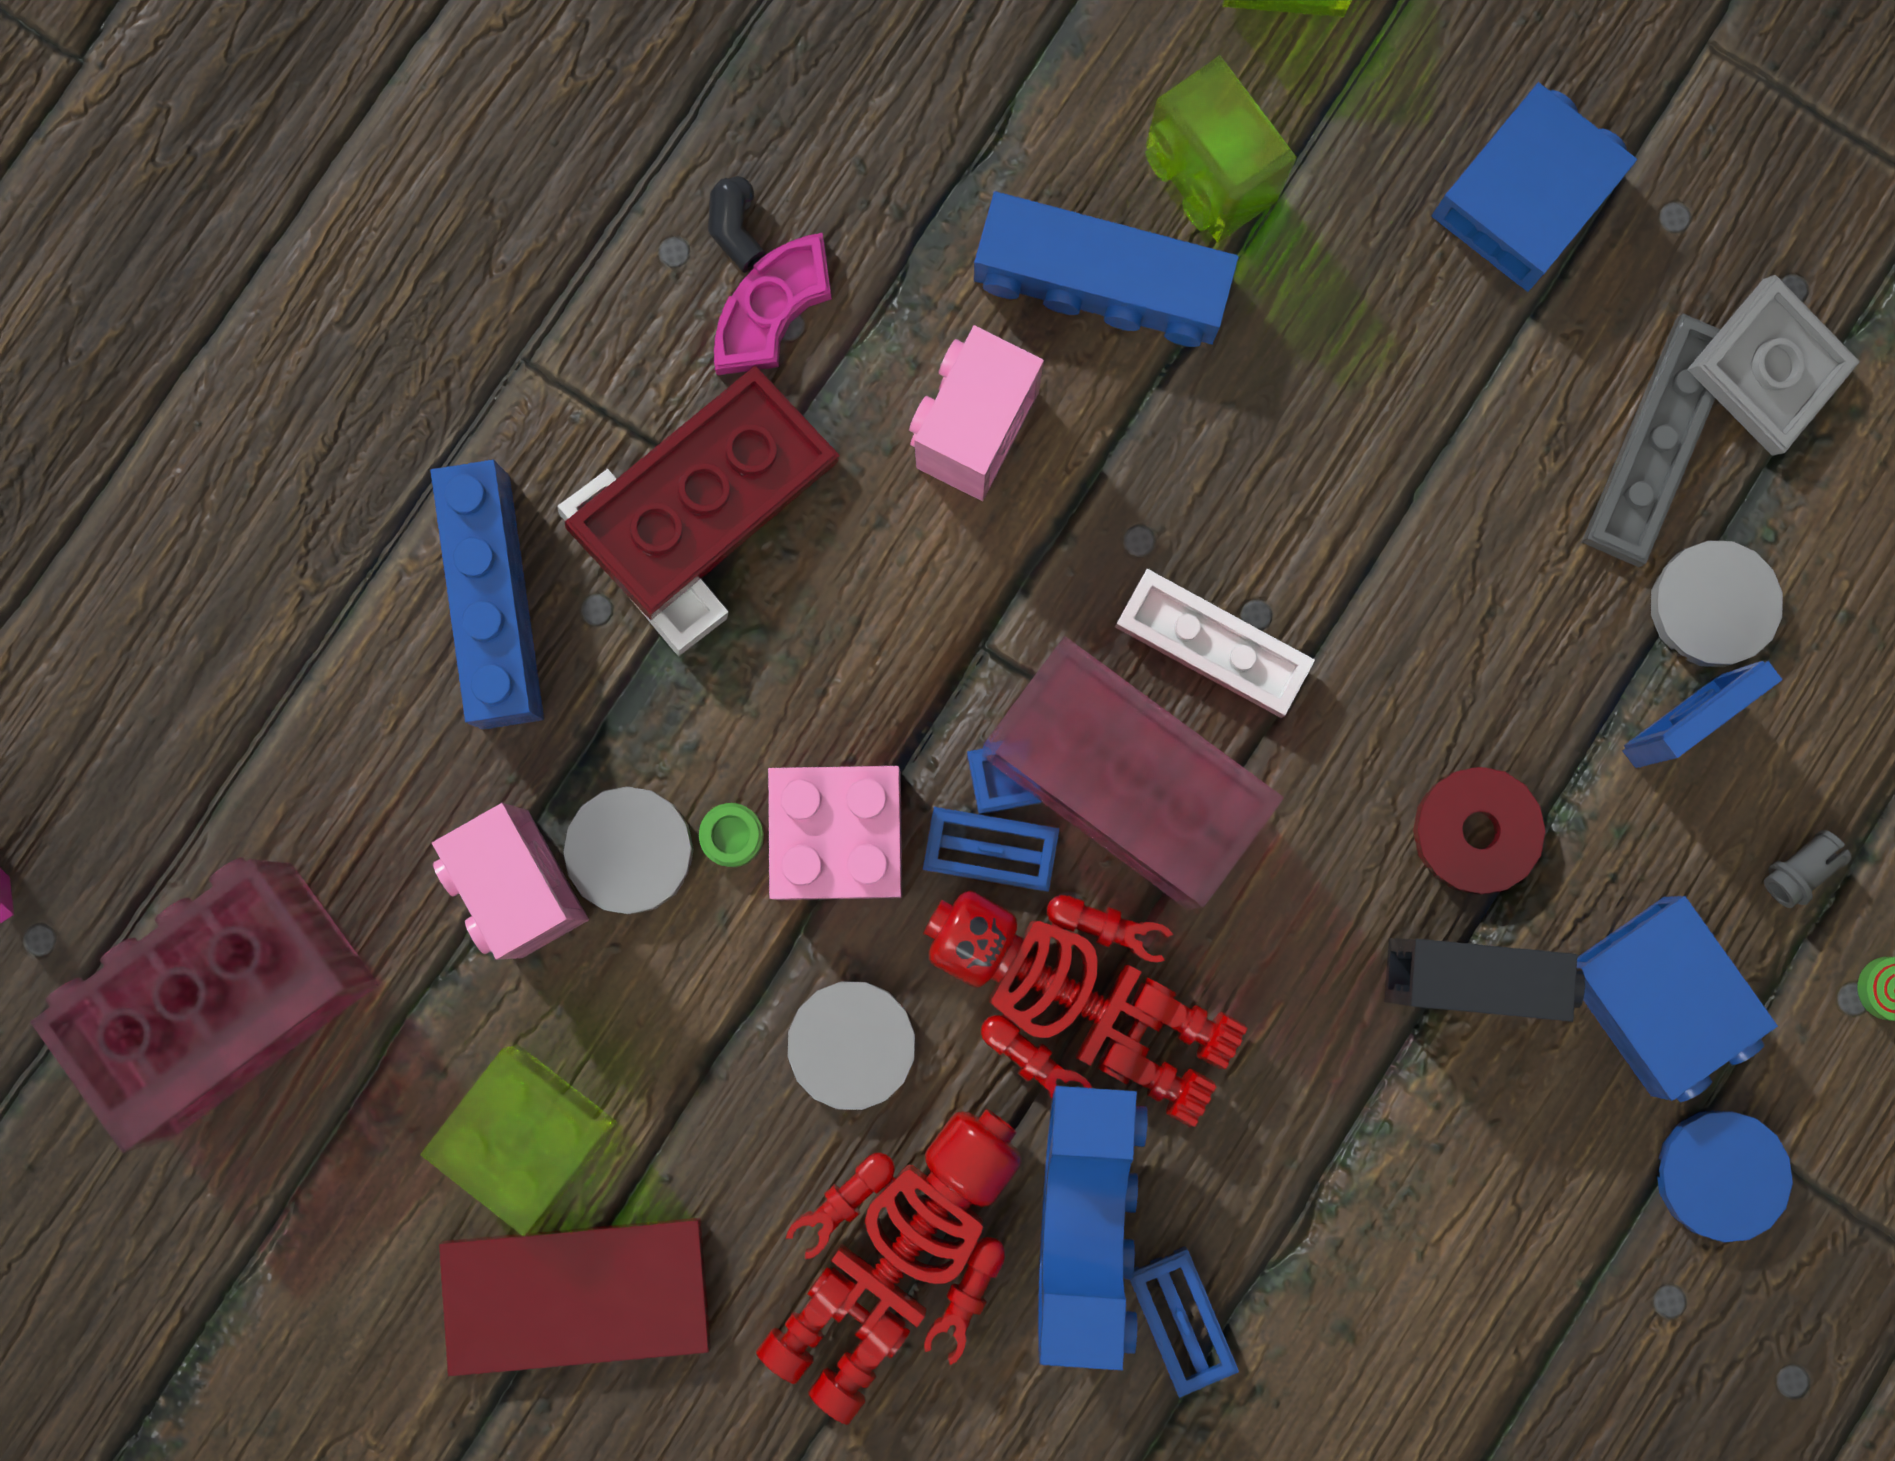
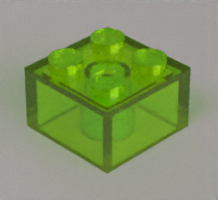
[1145,55,1297,243]
[420,1044,618,1236]

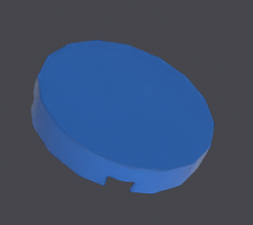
[1657,1110,1793,1242]

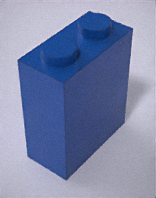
[1431,82,1638,292]
[1577,896,1778,1102]

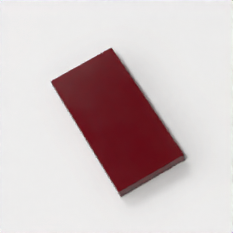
[565,365,840,620]
[439,1217,711,1377]

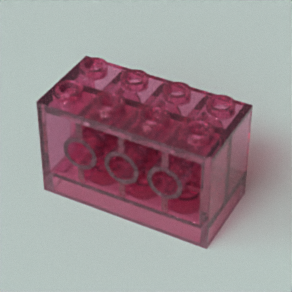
[982,636,1284,909]
[30,857,379,1153]

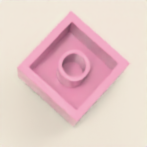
[909,325,1044,501]
[768,766,902,900]
[432,803,589,960]

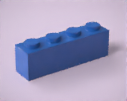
[974,191,1239,347]
[430,460,544,730]

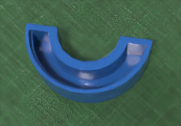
[1038,1086,1147,1371]

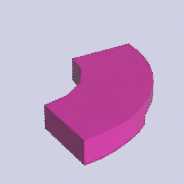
[714,233,832,375]

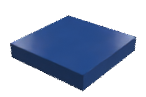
[1622,661,1783,768]

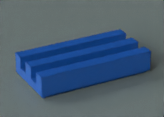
[923,807,1059,892]
[1130,1246,1239,1398]

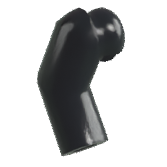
[708,176,766,273]

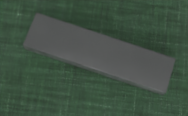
[1581,314,1721,567]

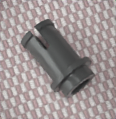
[1764,830,1852,908]

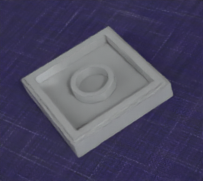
[1687,275,1860,456]

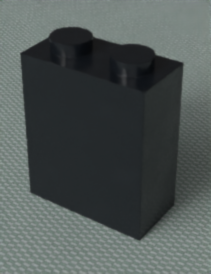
[1384,938,1585,1022]

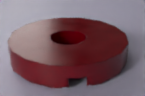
[1413,767,1546,895]

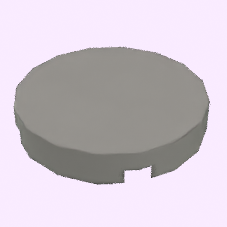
[1651,541,1783,667]
[563,786,694,914]
[788,981,915,1110]

